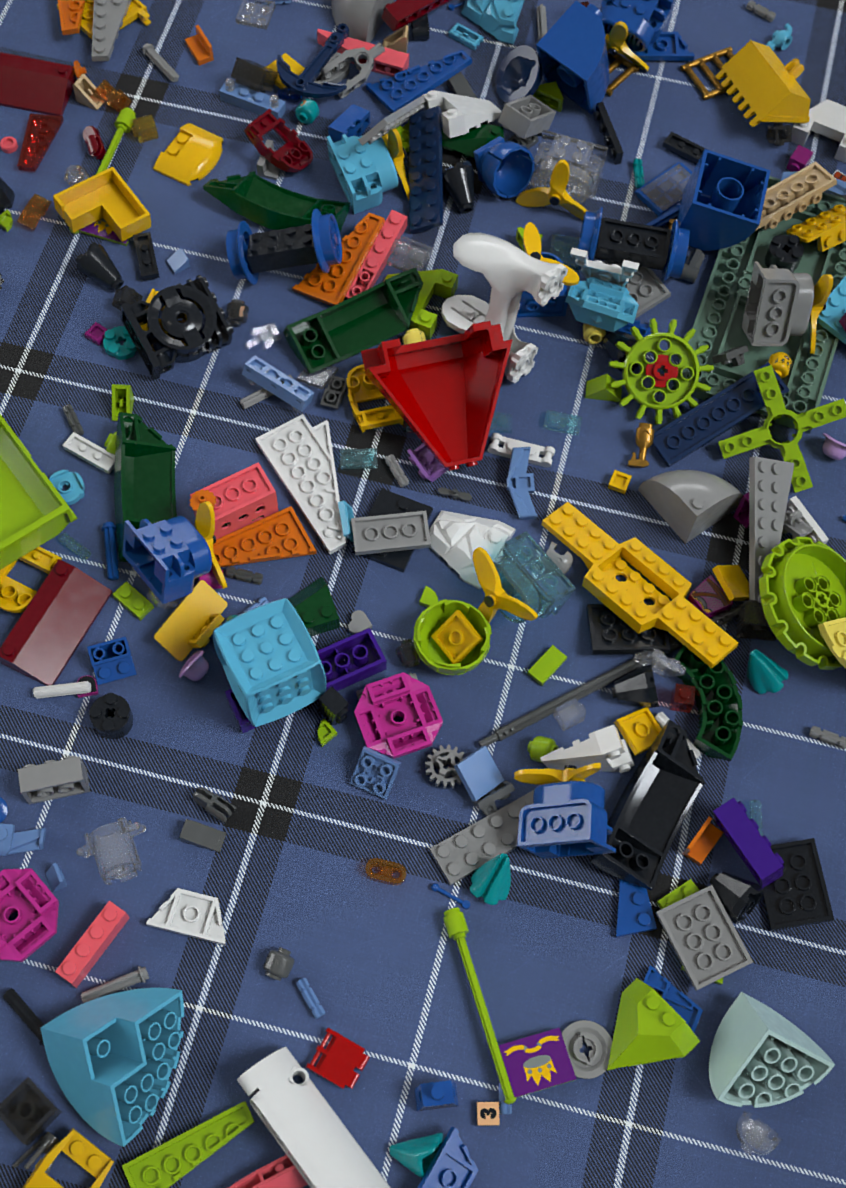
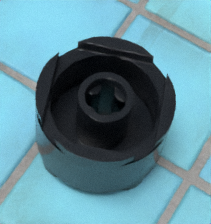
[765,235,804,273]
[89,693,133,739]

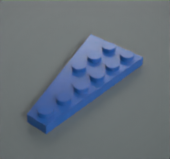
[366,50,473,113]

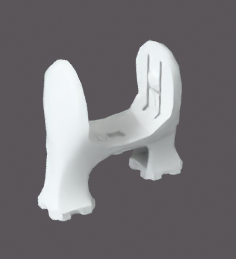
[441,232,568,384]

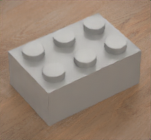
[498,95,556,139]
[18,756,90,805]

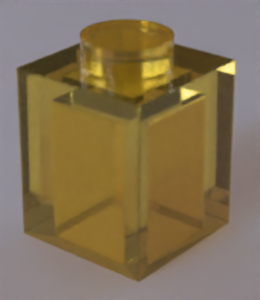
[131,114,159,143]

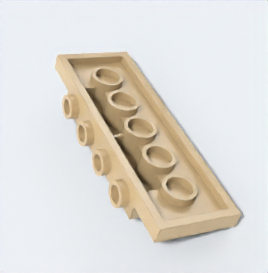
[755,162,837,231]

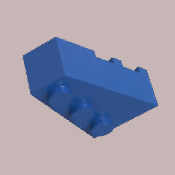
[328,104,370,143]

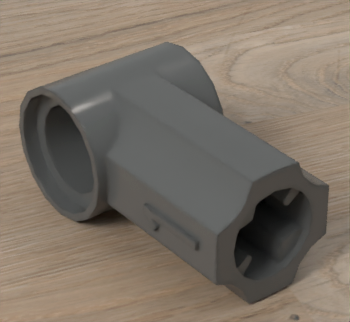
[680,249,705,283]

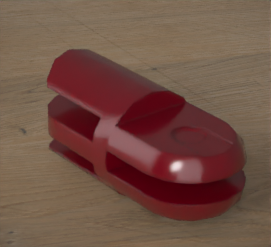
[83,126,106,160]

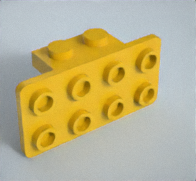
[786,204,846,252]
[154,580,227,661]

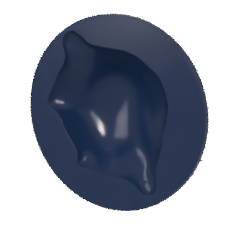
[496,45,543,103]

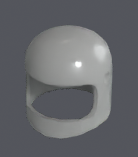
[539,541,573,576]

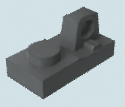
[712,345,749,367]
[471,780,515,816]

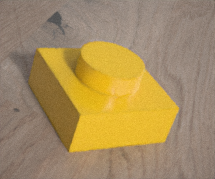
[608,470,632,494]

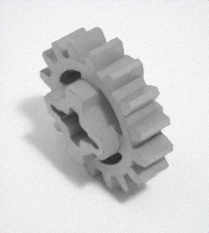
[425,745,464,789]

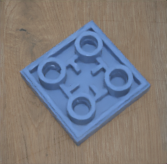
[349,746,401,800]
[454,746,504,801]

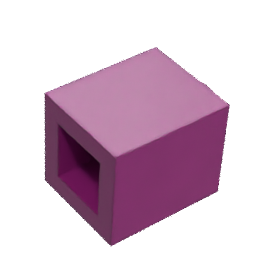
[786,145,814,172]

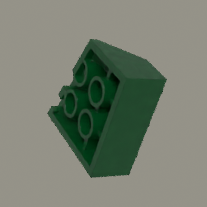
[288,577,340,637]

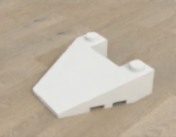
[423,90,502,138]
[788,99,846,163]
[540,724,635,773]

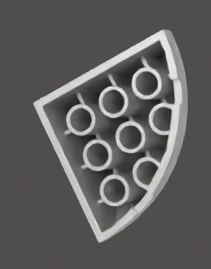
[331,0,394,43]
[638,469,743,544]

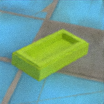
[527,645,567,686]

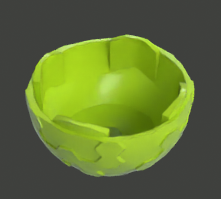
[413,599,491,675]

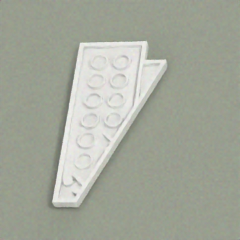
[255,414,346,554]

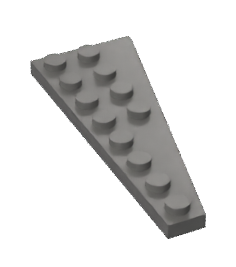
[92,0,132,61]
[749,457,794,610]

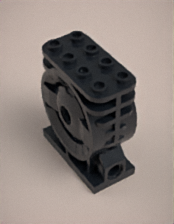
[121,275,234,380]

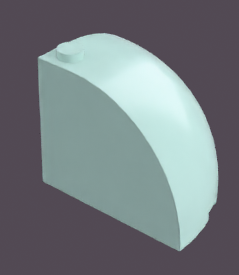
[709,992,835,1108]

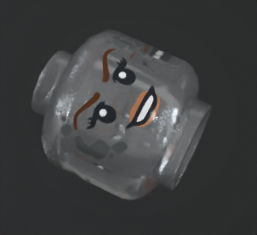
[64,165,90,187]

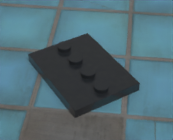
[352,488,433,573]
[586,603,671,655]
[762,838,834,931]

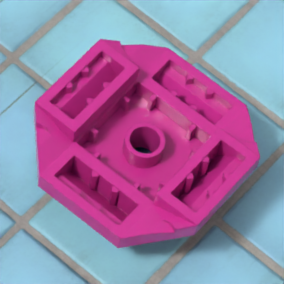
[354,672,443,759]
[0,868,59,962]

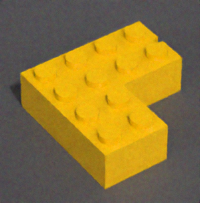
[53,167,151,242]

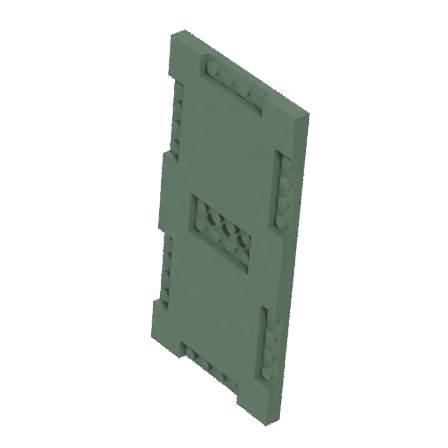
[672,176,846,434]

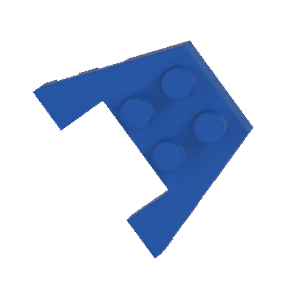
[643,966,703,1033]

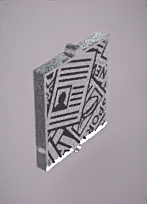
[297,365,338,389]

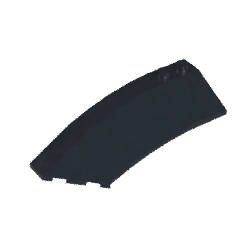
[590,720,705,890]

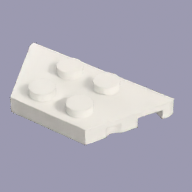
[146,888,226,945]

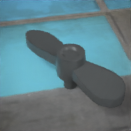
[438,487,472,502]

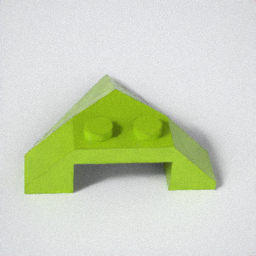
[607,978,700,1071]

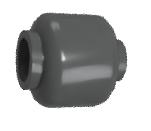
[263,947,295,981]

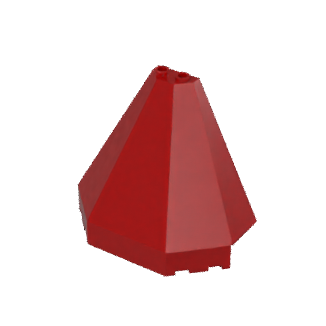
[361,321,513,471]

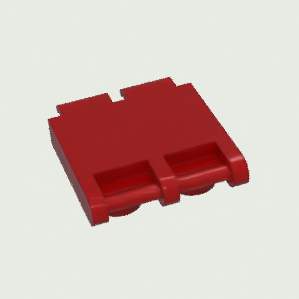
[306,1028,370,1089]

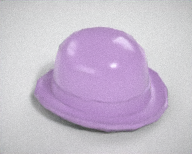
[822,433,846,460]
[179,650,209,681]

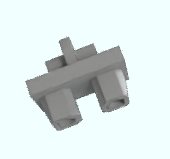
[782,510,813,539]

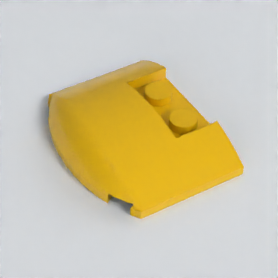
[153,123,223,186]

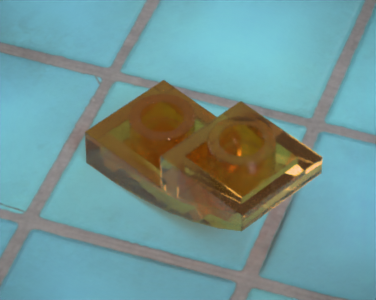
[93,79,132,112]
[17,194,51,230]

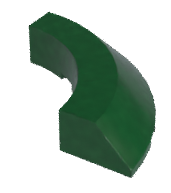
[669,645,743,761]

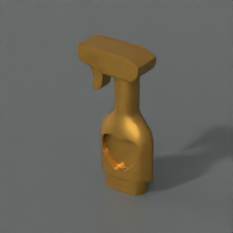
[627,423,654,468]

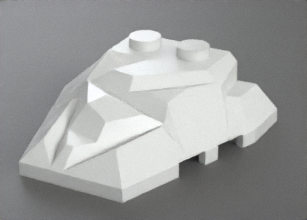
[429,510,516,590]

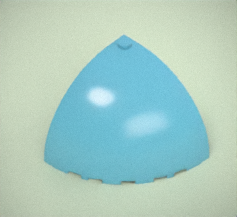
[40,988,184,1147]

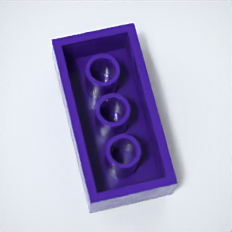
[713,798,784,888]

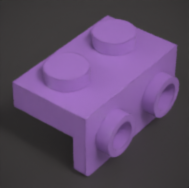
[407,443,449,482]

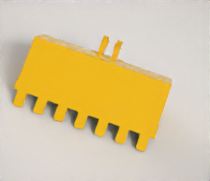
[715,40,811,127]

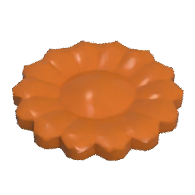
[73,60,87,78]
[190,489,216,511]

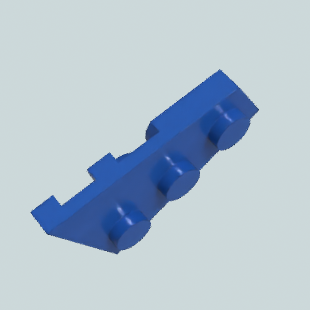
[615,878,657,938]

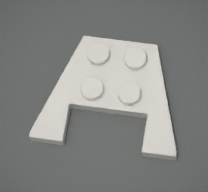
[570,248,639,287]

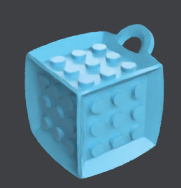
[213,598,326,727]

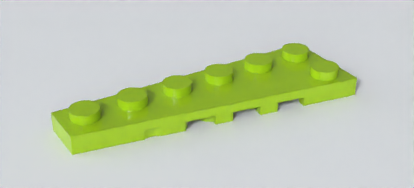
[122,1101,255,1188]

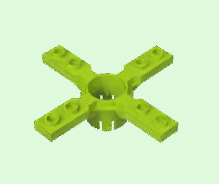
[718,365,846,493]

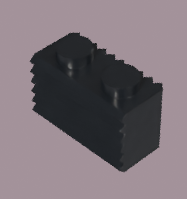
[318,687,349,725]

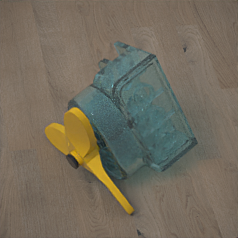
[473,531,576,623]

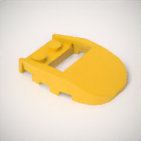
[347,364,404,432]
[0,547,62,613]
[23,1128,115,1188]

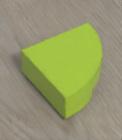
[0,209,13,232]
[419,586,438,608]
[317,718,337,747]

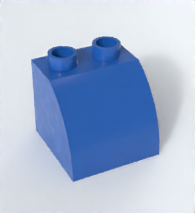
[536,0,609,115]
[677,149,771,251]

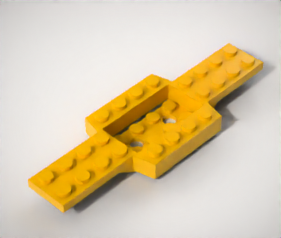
[541,502,738,668]

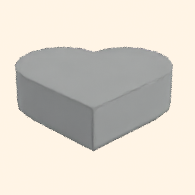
[348,610,372,635]

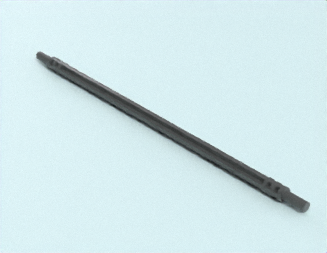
[478,603,747,747]

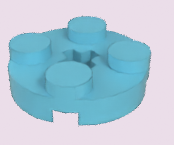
[49,470,85,506]

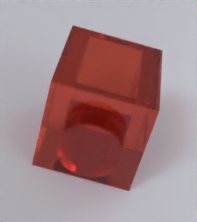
[670,683,696,713]

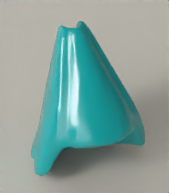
[747,649,789,694]
[470,853,511,905]
[389,1132,444,1178]

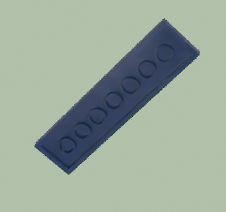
[409,106,443,234]
[652,362,789,467]

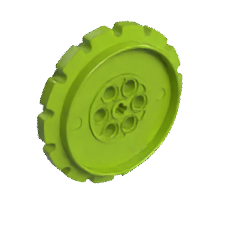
[759,537,846,670]

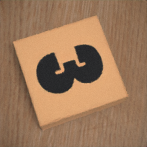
[477,1102,500,1126]

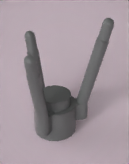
[13,1131,60,1175]

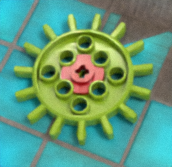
[608,318,714,424]

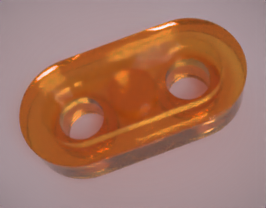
[365,858,406,885]

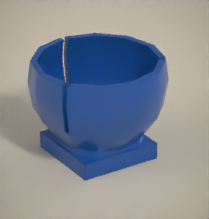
[474,136,535,198]

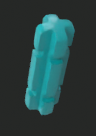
[633,158,645,188]

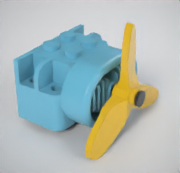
[327,128,410,214]

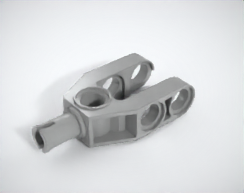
[321,42,385,99]

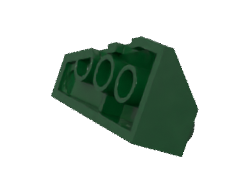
[442,124,504,158]

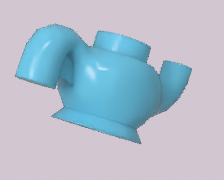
[766,23,793,51]

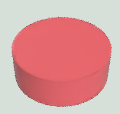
[0,136,18,153]

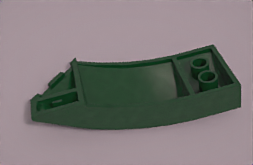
[203,171,351,232]
[283,267,423,375]
[114,412,177,562]

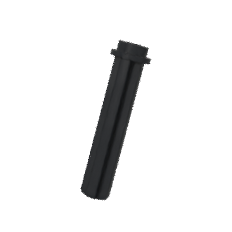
[3,988,44,1045]

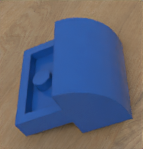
[87,636,137,685]

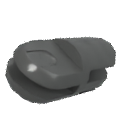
[192,787,237,824]

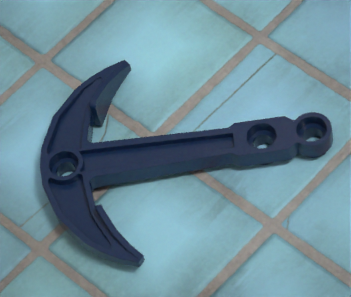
[276,23,349,98]

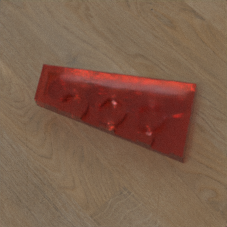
[18,113,64,172]

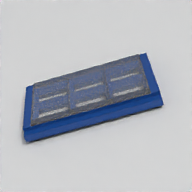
[635,162,693,217]

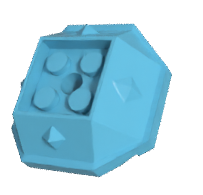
[565,277,639,332]

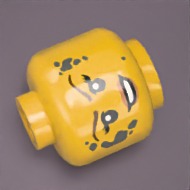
[768,352,792,379]

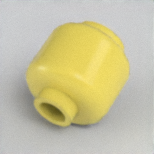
[583,323,606,344]
[402,328,426,345]

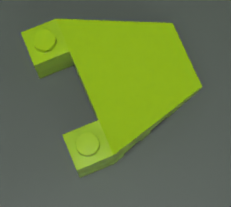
[384,269,458,340]

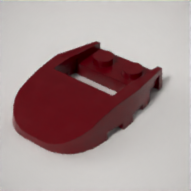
[244,109,313,172]

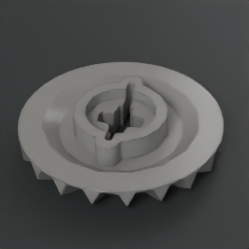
[562,1020,612,1079]

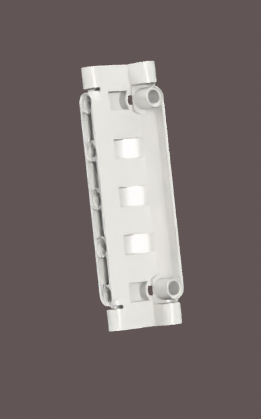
[237,1047,391,1188]

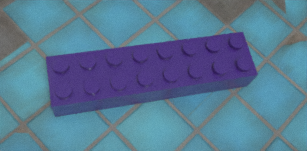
[225,628,387,733]

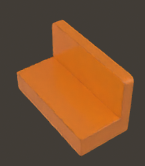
[185,25,214,66]
[683,816,724,866]

